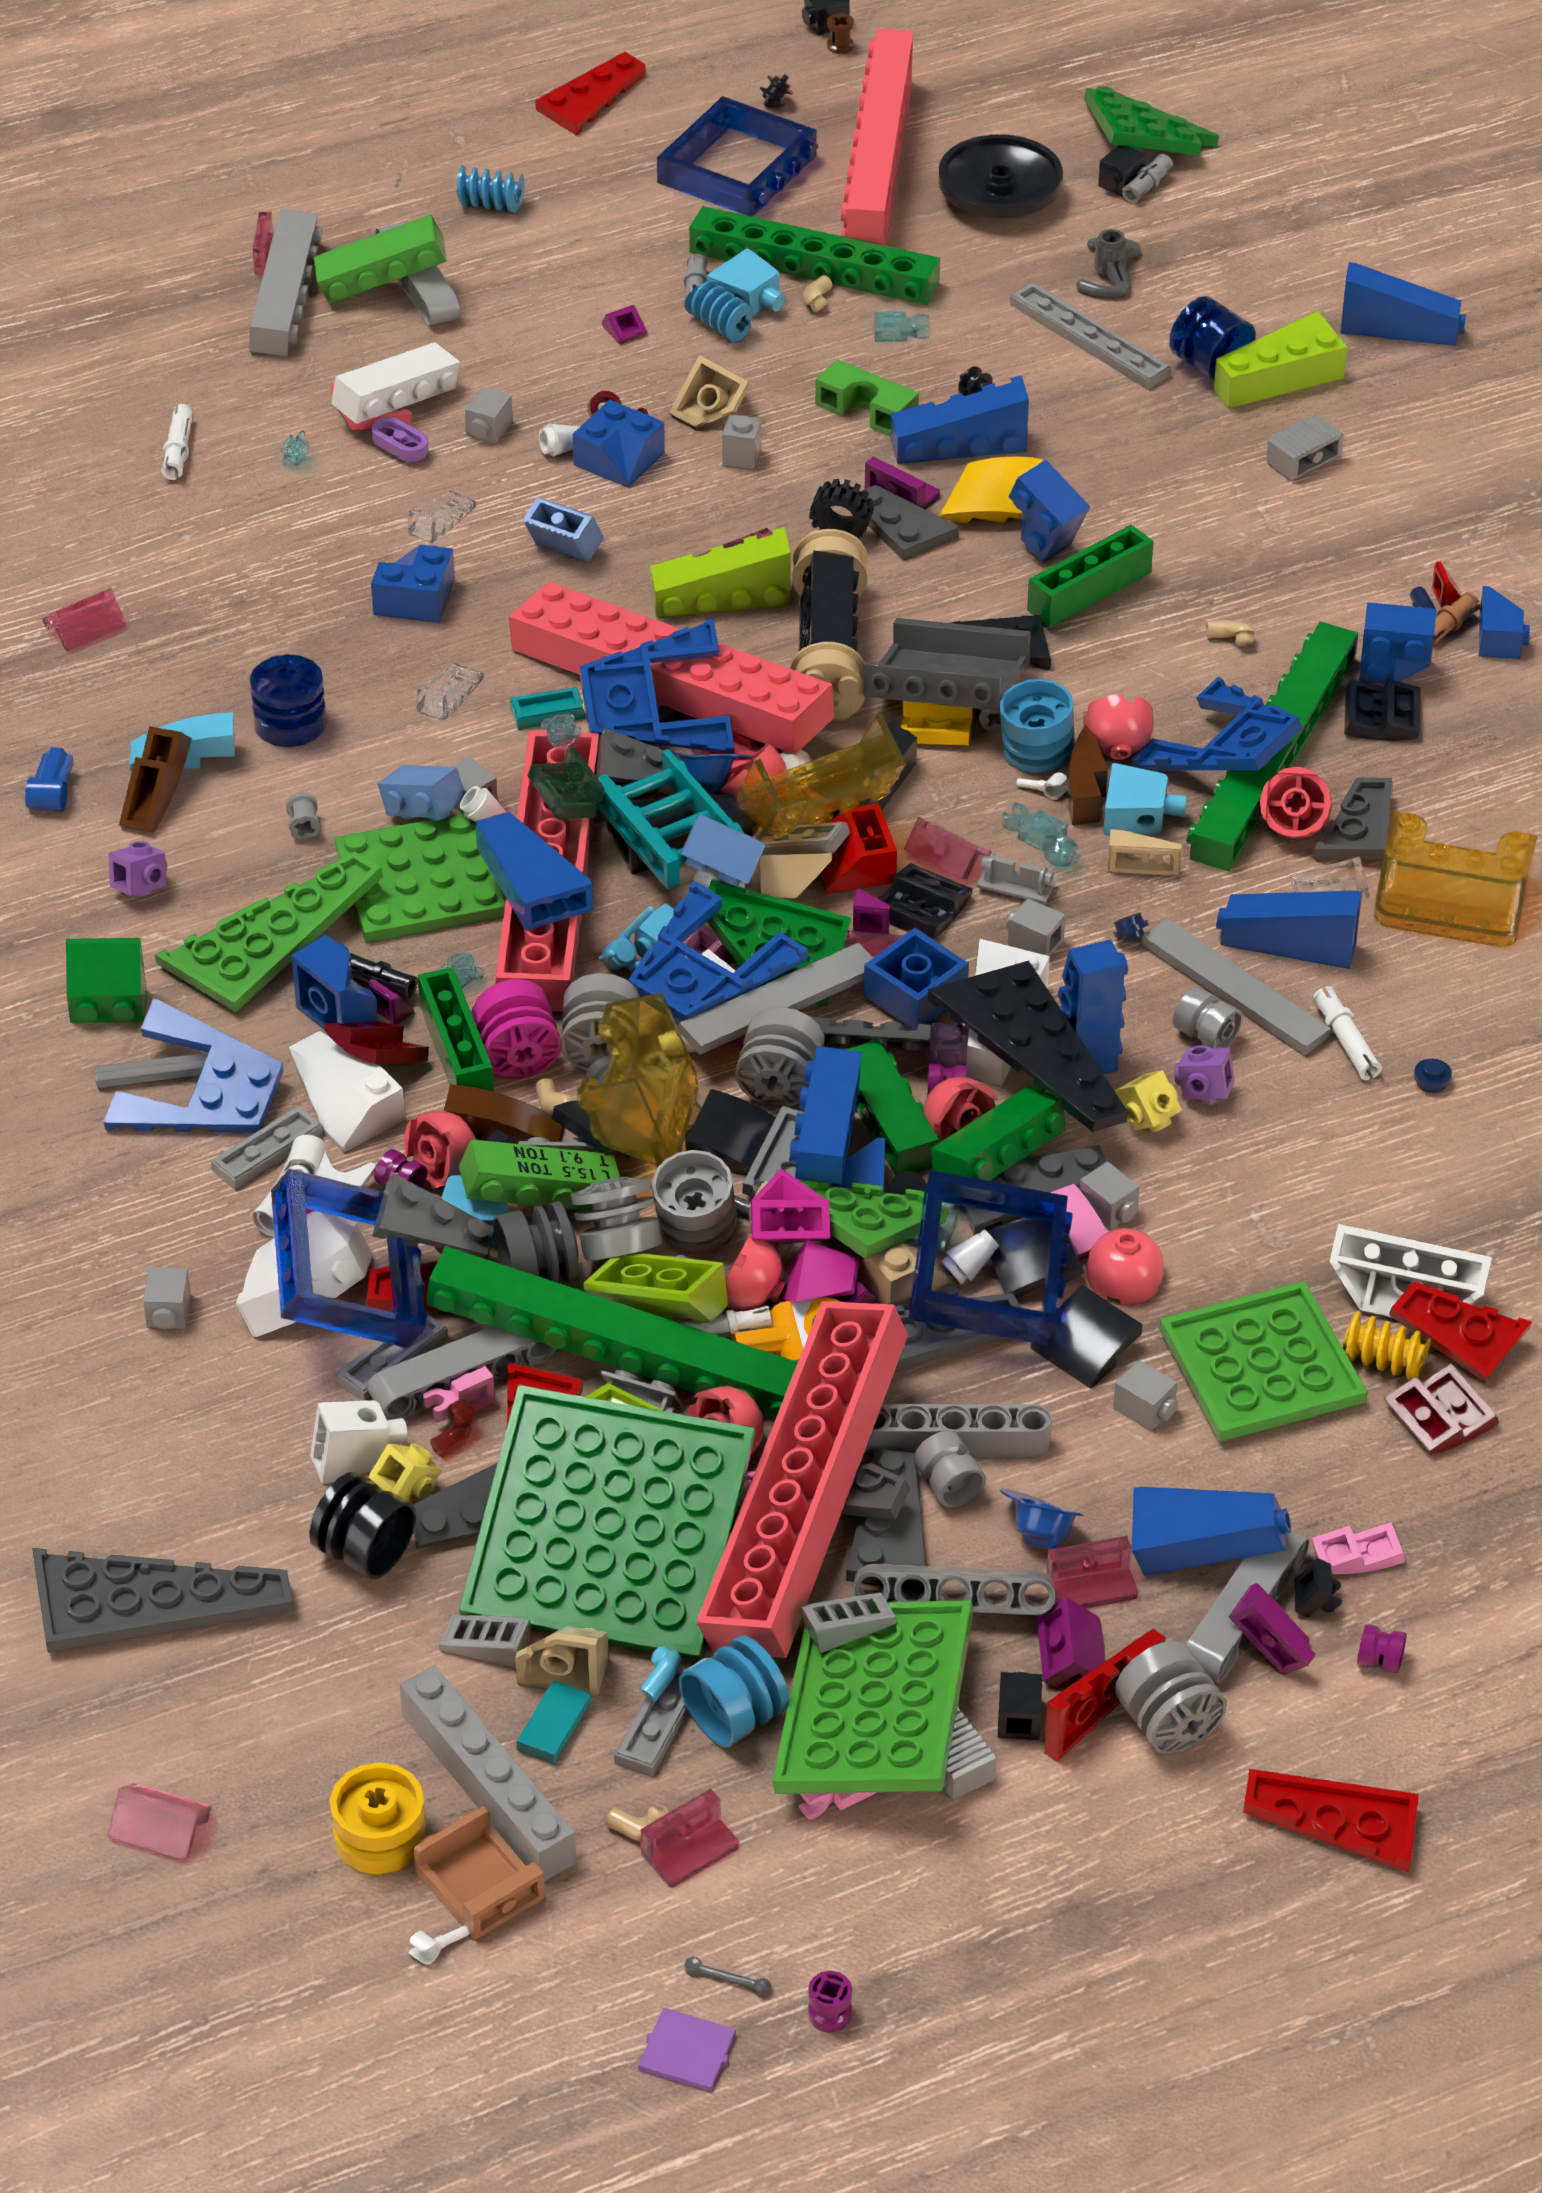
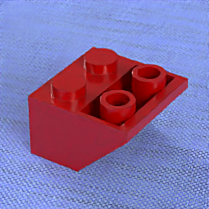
[820,803,897,894]

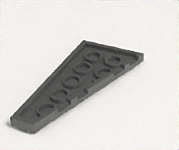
[32,1548,294,1653]

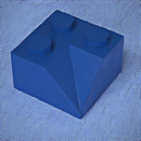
[573,400,665,488]
[1008,460,1090,563]
[371,544,455,623]
[1359,602,1436,684]
[864,928,969,1030]
[292,934,378,1030]

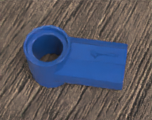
[25,747,74,811]

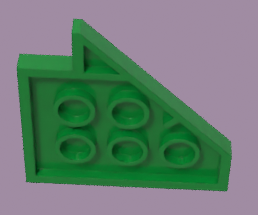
[1084,86,1219,156]
[706,879,852,1007]

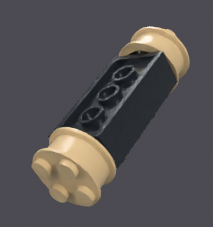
[790,529,868,721]

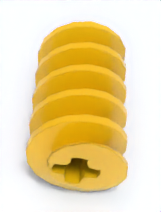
[1343,1311,1431,1380]

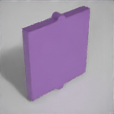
[638,2008,736,2092]

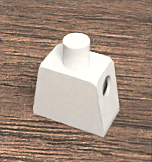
[310,1400,408,1485]

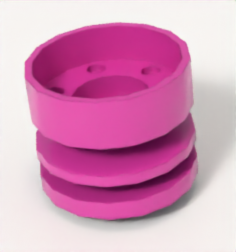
[472,979,561,1079]

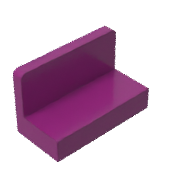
[865,456,940,509]
[1228,1583,1316,1675]
[1036,1597,1105,1688]

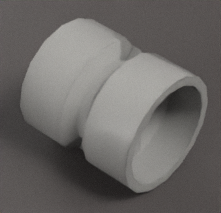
[1173,986,1243,1048]
[914,1431,986,1508]

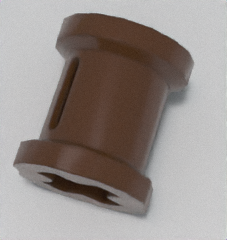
[827,13,854,54]

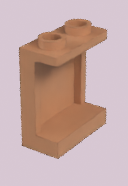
[414,1806,545,1941]

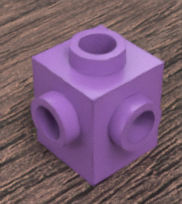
[108,841,167,896]
[1174,1045,1235,1102]

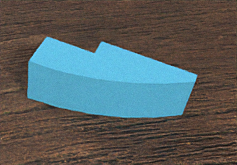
[130,712,235,770]

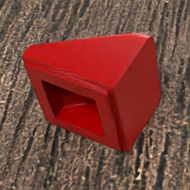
[1432,561,1462,608]

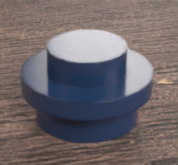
[1113,912,1149,942]
[1414,1059,1452,1093]

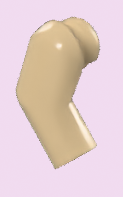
[1206,620,1255,647]
[605,1805,671,1841]

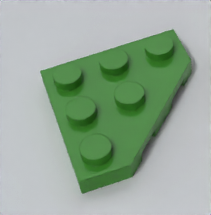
[802,1180,949,1259]

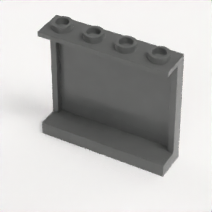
[864,618,1030,711]

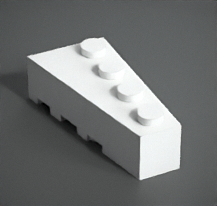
[967,939,1050,1086]

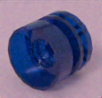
[1169,296,1256,381]
[249,654,327,747]

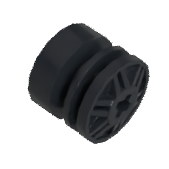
[309,1472,416,1579]

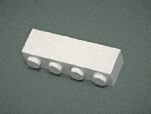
[331,342,460,424]

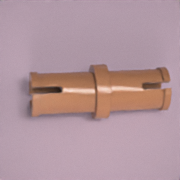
[1433,592,1481,646]

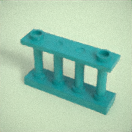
[594,749,743,890]

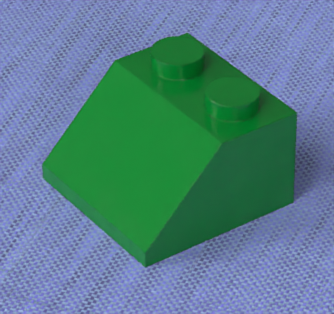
[66,938,147,1023]

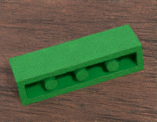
[1027,524,1154,628]
[417,967,494,1092]
[846,1040,941,1176]
[931,1086,1065,1194]

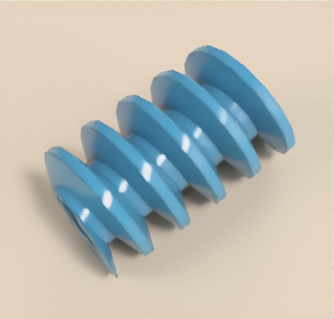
[456,165,525,213]
[685,280,754,343]

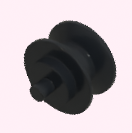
[760,74,793,107]
[958,366,993,396]
[889,1171,928,1195]

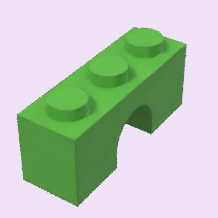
[815,359,919,436]

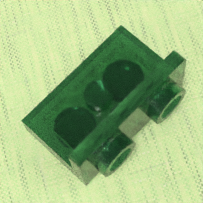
[527,747,604,820]

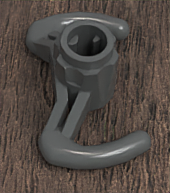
[1076,229,1140,298]

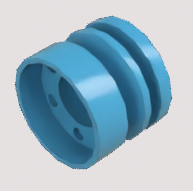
[1000,679,1075,773]
[679,1636,789,1747]

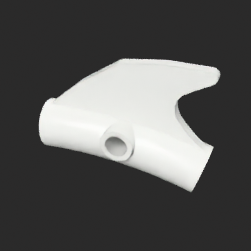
[252,1135,376,1237]

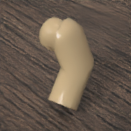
[803,275,832,312]
[536,1078,577,1115]

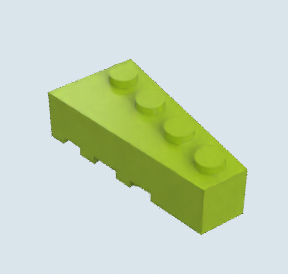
[1214,311,1347,409]
[650,527,791,618]

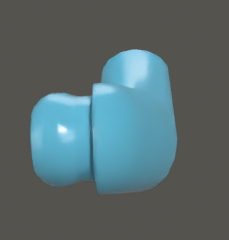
[639,1646,681,1702]

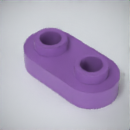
[371,417,429,463]

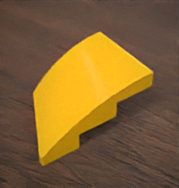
[939,457,1043,524]
[900,701,976,746]

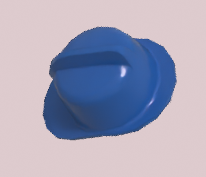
[672,752,753,794]
[1000,1489,1084,1550]

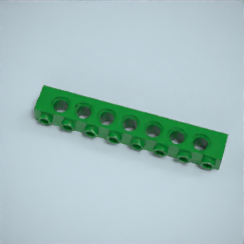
[689,206,940,305]

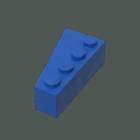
[891,375,1029,464]
[1058,939,1128,1074]
[789,1046,862,1184]

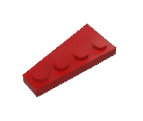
[535,52,646,136]
[1044,1629,1166,1762]
[1243,1769,1419,1873]

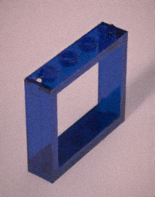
[657,96,819,217]
[271,1169,428,1348]
[908,1171,1073,1345]

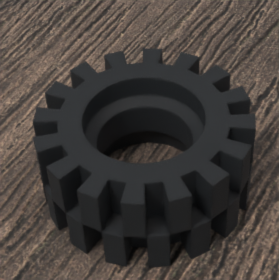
[809,479,874,539]

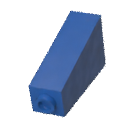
[1340,262,1466,346]
[475,812,593,931]
[1216,891,1362,969]
[1132,1487,1291,1576]

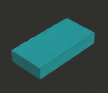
[510,687,585,730]
[516,1680,591,1764]

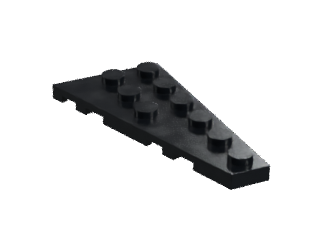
[927,960,1128,1132]

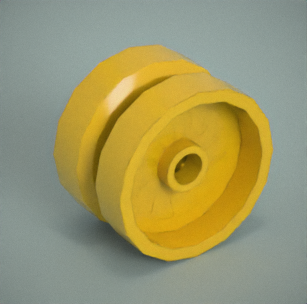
[330,1762,427,1875]

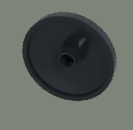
[938,134,1063,218]

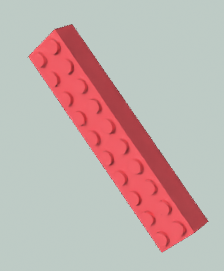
[841,29,913,246]
[508,582,834,755]
[496,731,599,1012]
[696,1301,908,1658]

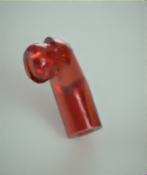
[430,1399,477,1456]

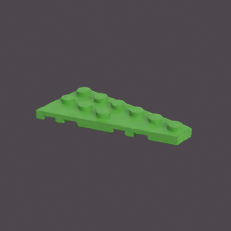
[154,852,383,1012]

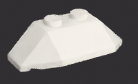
[236,1209,373,1337]
[1330,1224,1492,1319]

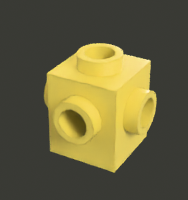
[1115,1070,1182,1132]
[368,1443,442,1503]

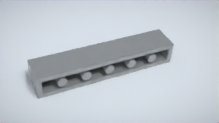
[249,209,323,357]
[400,1665,576,1881]

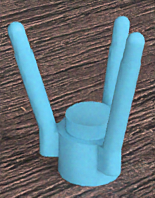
[598,906,654,971]

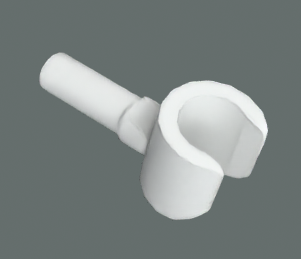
[1016,772,1068,800]
[409,1925,470,1965]

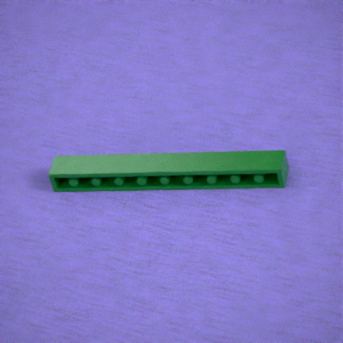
[1187,621,1359,872]
[426,1246,798,1420]

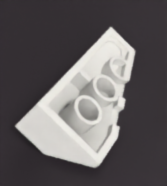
[289,1031,405,1153]

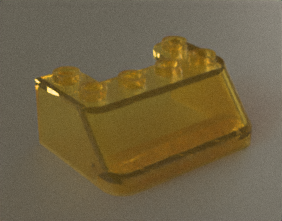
[735,714,906,837]
[1374,811,1537,947]
[577,993,698,1167]

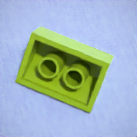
[584,1253,728,1324]

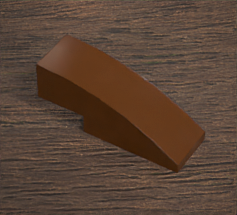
[1068,725,1107,825]
[119,726,192,833]
[444,1084,563,1144]

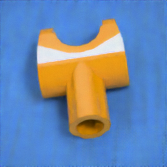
[733,1297,839,1362]

